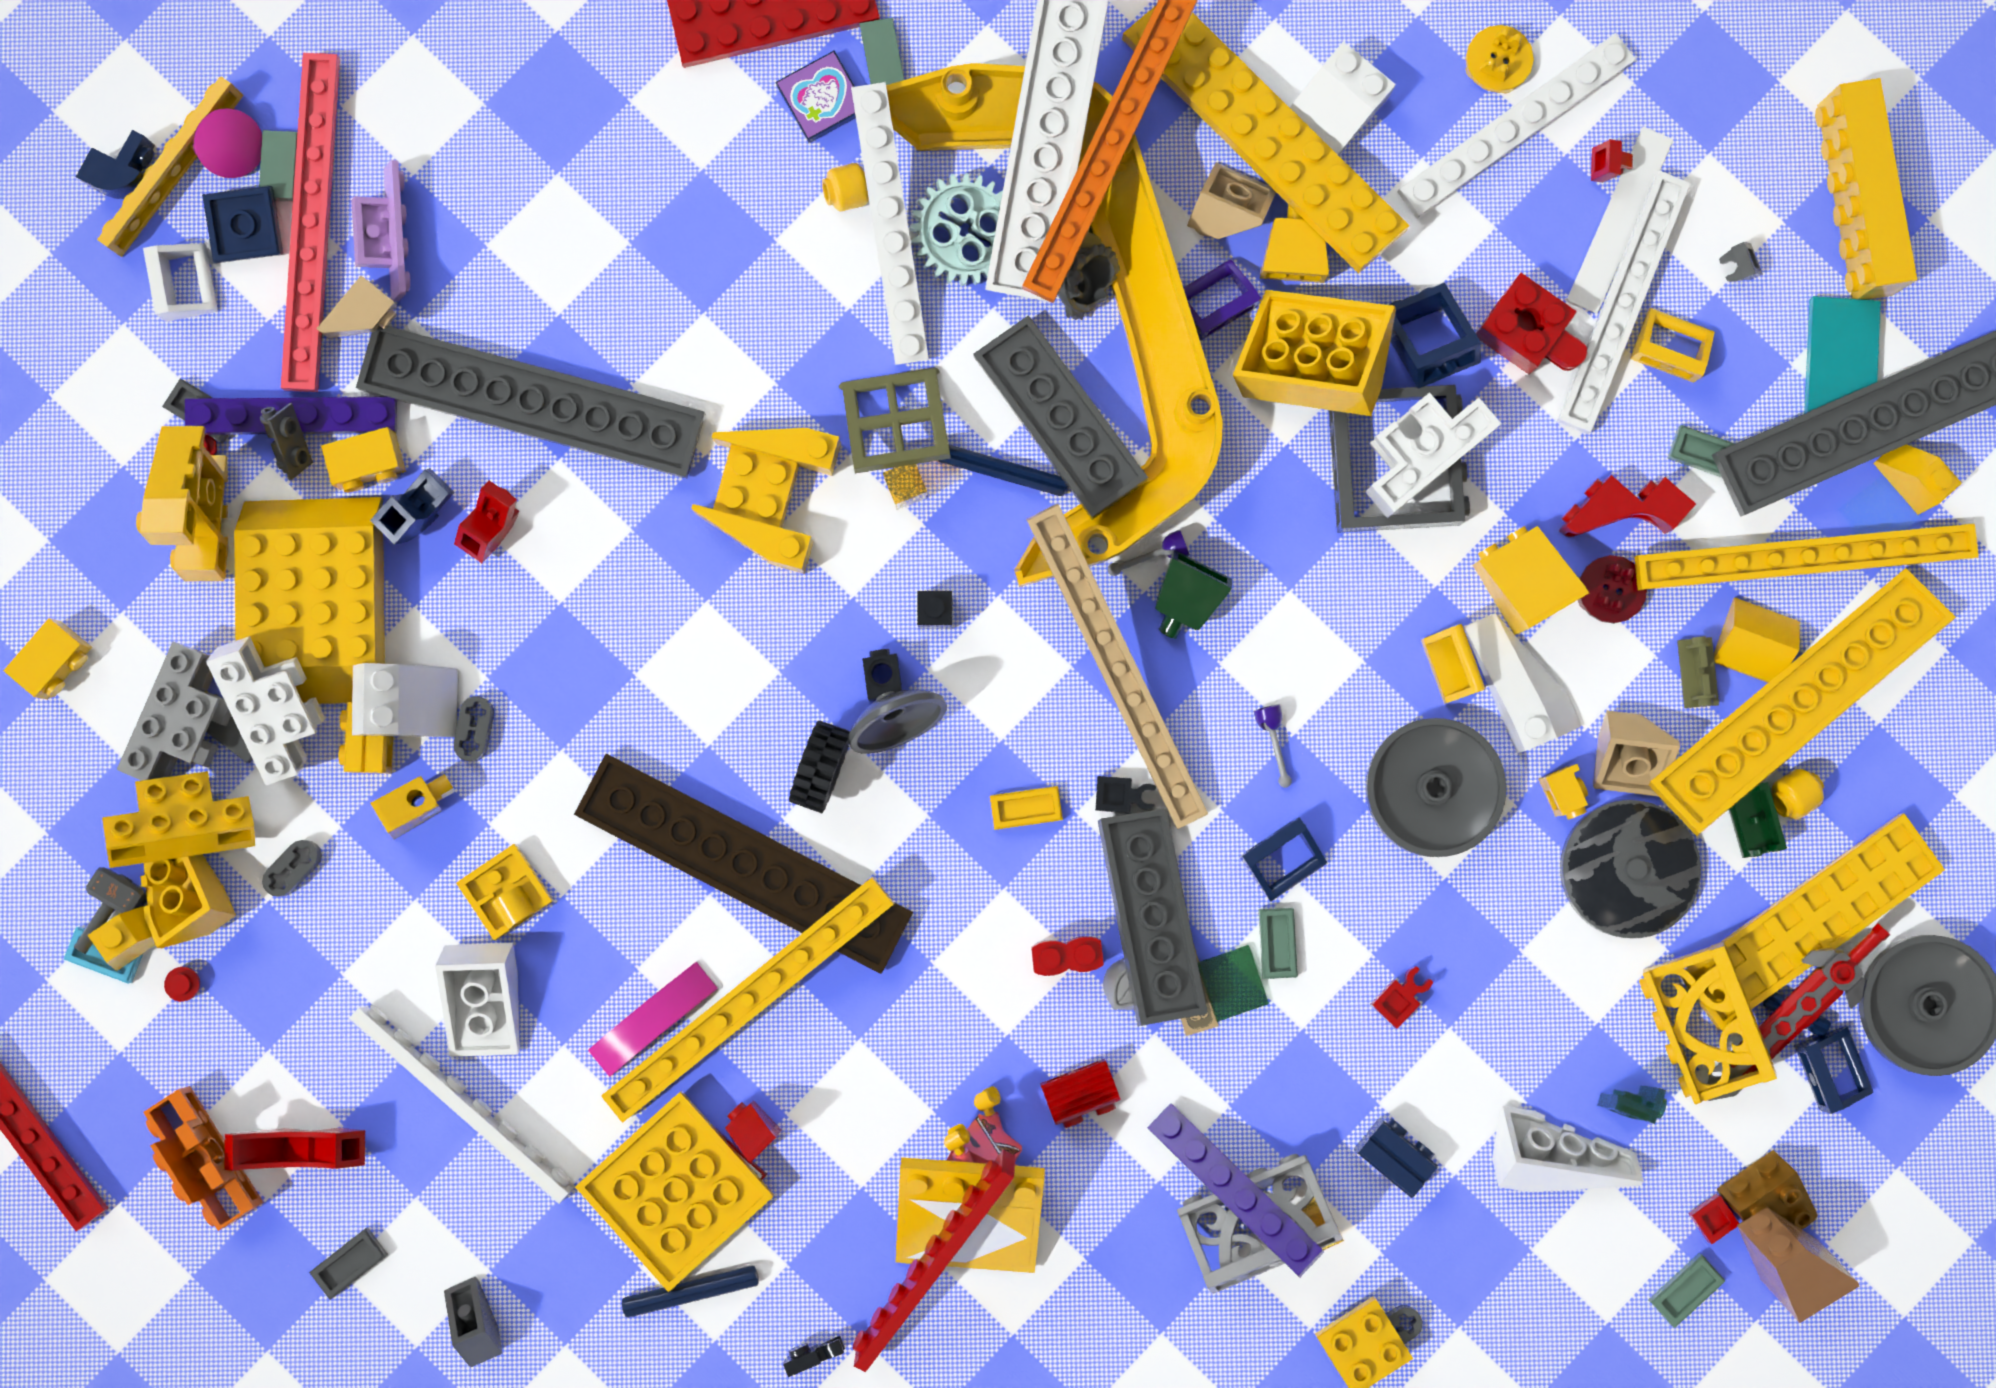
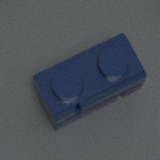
[1354,1118,1438,1198]

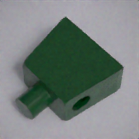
[1155,550,1232,639]

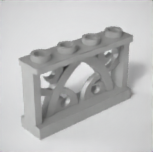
[1176,1154,1342,1294]

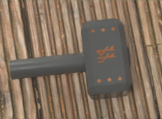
[74,867,147,954]

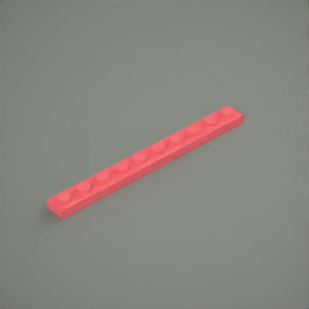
[280,52,340,392]

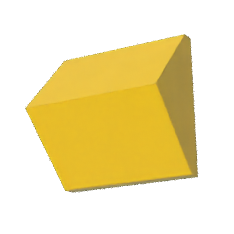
[1714,597,1800,683]

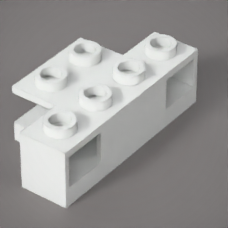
[1365,392,1501,518]
[206,636,325,786]

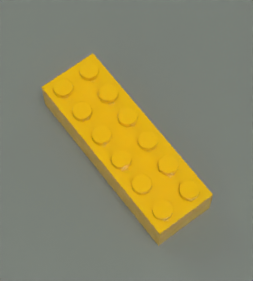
[1815,78,1918,300]

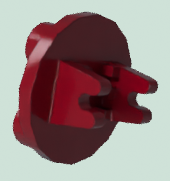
[1578,555,1647,624]

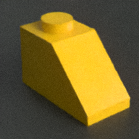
[1873,444,1962,515]
[87,905,155,971]

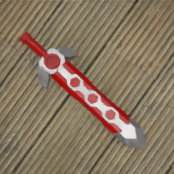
[1708,923,1890,1101]

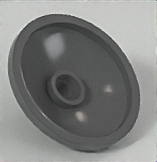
[848,690,947,754]

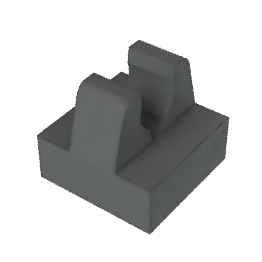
[1719,242,1763,282]

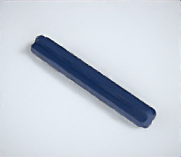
[938,444,1067,496]
[621,1266,759,1318]

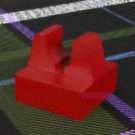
[1591,139,1633,183]

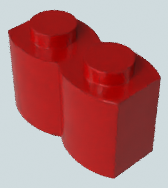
[1031,936,1104,976]

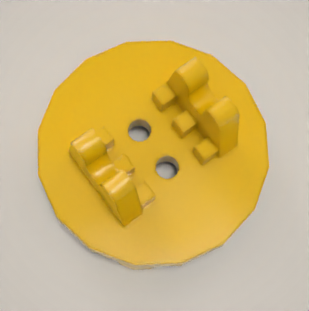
[1465,25,1534,94]

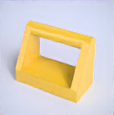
[1630,307,1714,383]
[1421,624,1486,704]

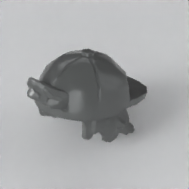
[1058,232,1120,320]

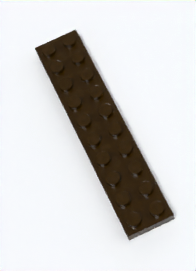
[573,753,913,974]

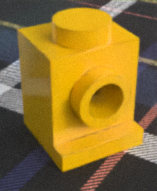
[1538,764,1588,820]

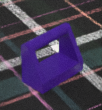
[1183,259,1262,341]

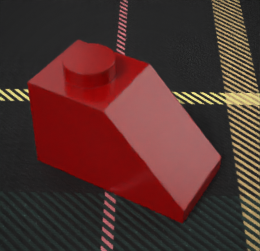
[725,1100,782,1163]

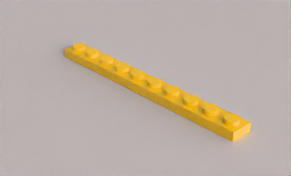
[1634,523,1979,591]
[601,876,895,1123]

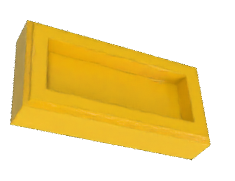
[990,786,1063,830]

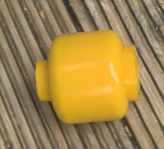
[822,163,869,212]
[1771,768,1824,820]

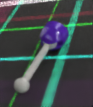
[1107,530,1190,576]
[1253,704,1292,788]

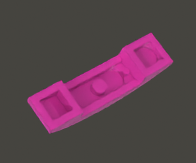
[588,961,718,1077]

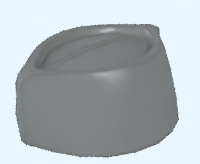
[1103,959,1134,1010]

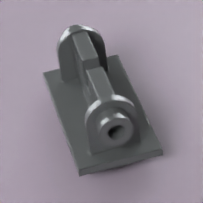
[260,403,313,480]

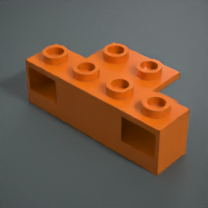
[143,1086,264,1231]

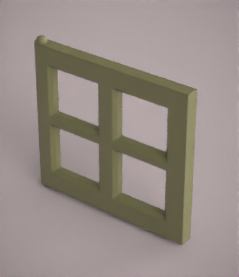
[839,367,951,474]

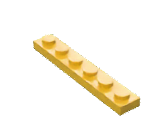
[97,76,244,257]

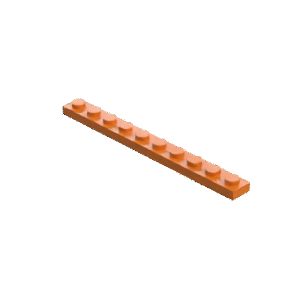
[1022,0,1198,304]

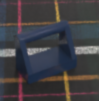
[1239,817,1328,902]
[1794,1026,1874,1114]

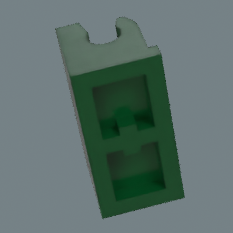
[1729,782,1787,858]

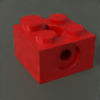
[1476,272,1587,375]

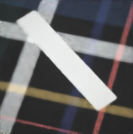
[1567,126,1673,314]

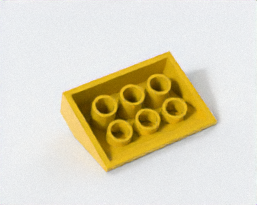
[1233,290,1396,416]

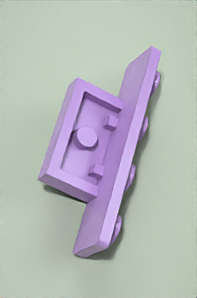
[351,160,410,301]

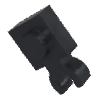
[1095,776,1156,813]
[783,1336,845,1377]

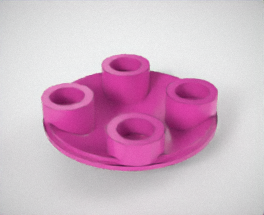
[193,108,262,178]

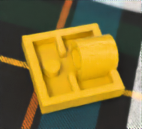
[456,844,554,940]
[1315,1296,1413,1388]

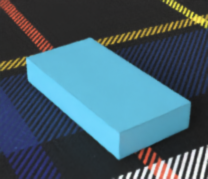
[63,927,144,984]

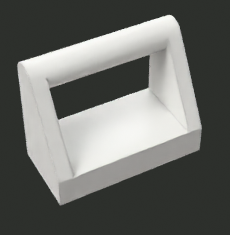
[143,243,218,322]

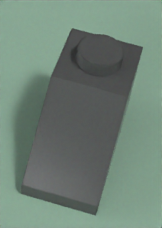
[444,1276,503,1368]

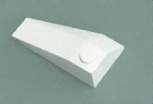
[1463,613,1581,753]
[1492,1106,1644,1192]

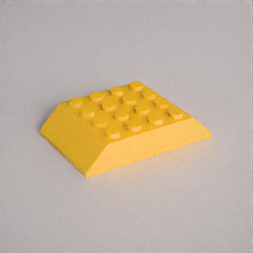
[234,497,385,704]

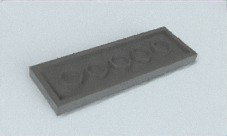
[973,315,1148,520]
[1097,808,1208,1027]

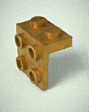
[1717,1150,1818,1229]

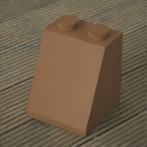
[1737,1207,1860,1323]

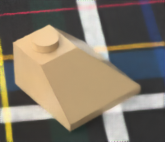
[1187,162,1276,239]
[316,275,397,339]
[1593,710,1680,796]

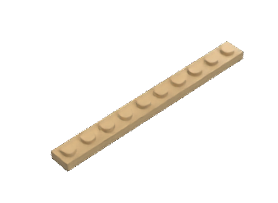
[1026,503,1208,829]

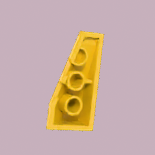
[138,811,236,949]

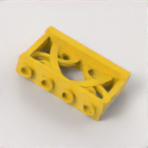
[1639,941,1777,1105]

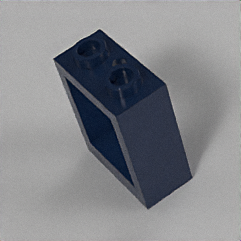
[1389,283,1481,389]

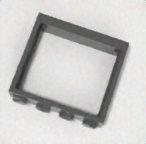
[1328,385,1470,533]

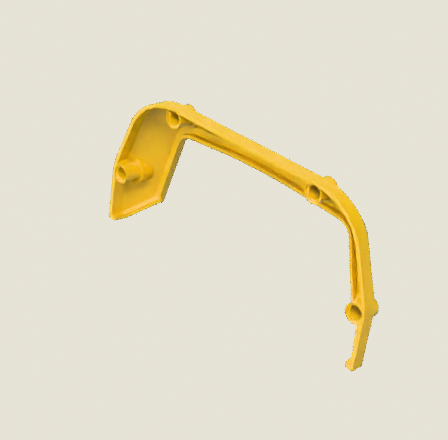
[886,63,1223,588]

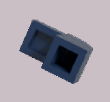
[75,129,155,199]
[370,468,455,545]

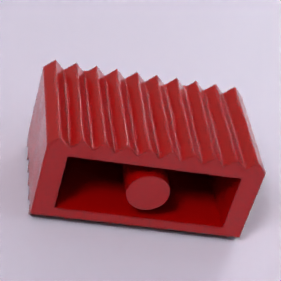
[1040,1058,1121,1128]

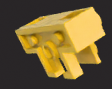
[102,771,255,868]

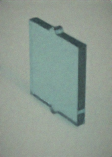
[1838,475,1921,535]

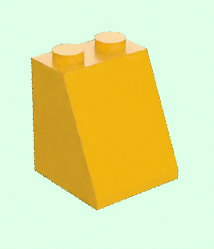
[1472,526,1589,635]

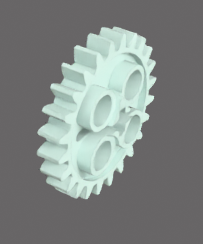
[909,173,1003,286]

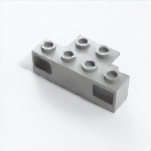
[116,641,231,781]

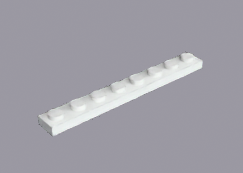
[1397,33,1636,219]
[851,82,929,365]
[1556,170,1691,434]
[349,1006,574,1204]

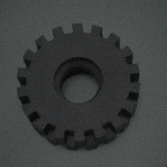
[789,720,850,814]

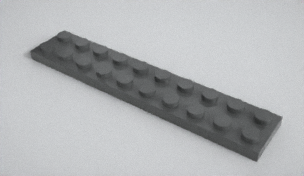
[355,326,706,479]
[1712,331,1996,517]

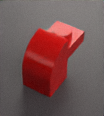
[454,480,520,564]

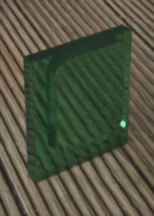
[1197,945,1269,1022]

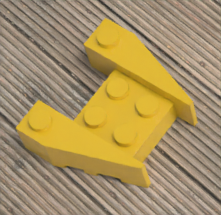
[136,426,228,582]
[691,428,841,574]

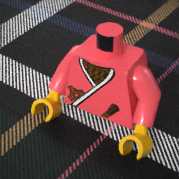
[944,1086,1022,1166]

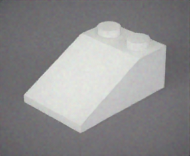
[1290,41,1396,155]
[352,663,458,737]
[435,942,520,1057]

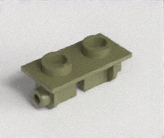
[1677,636,1719,708]

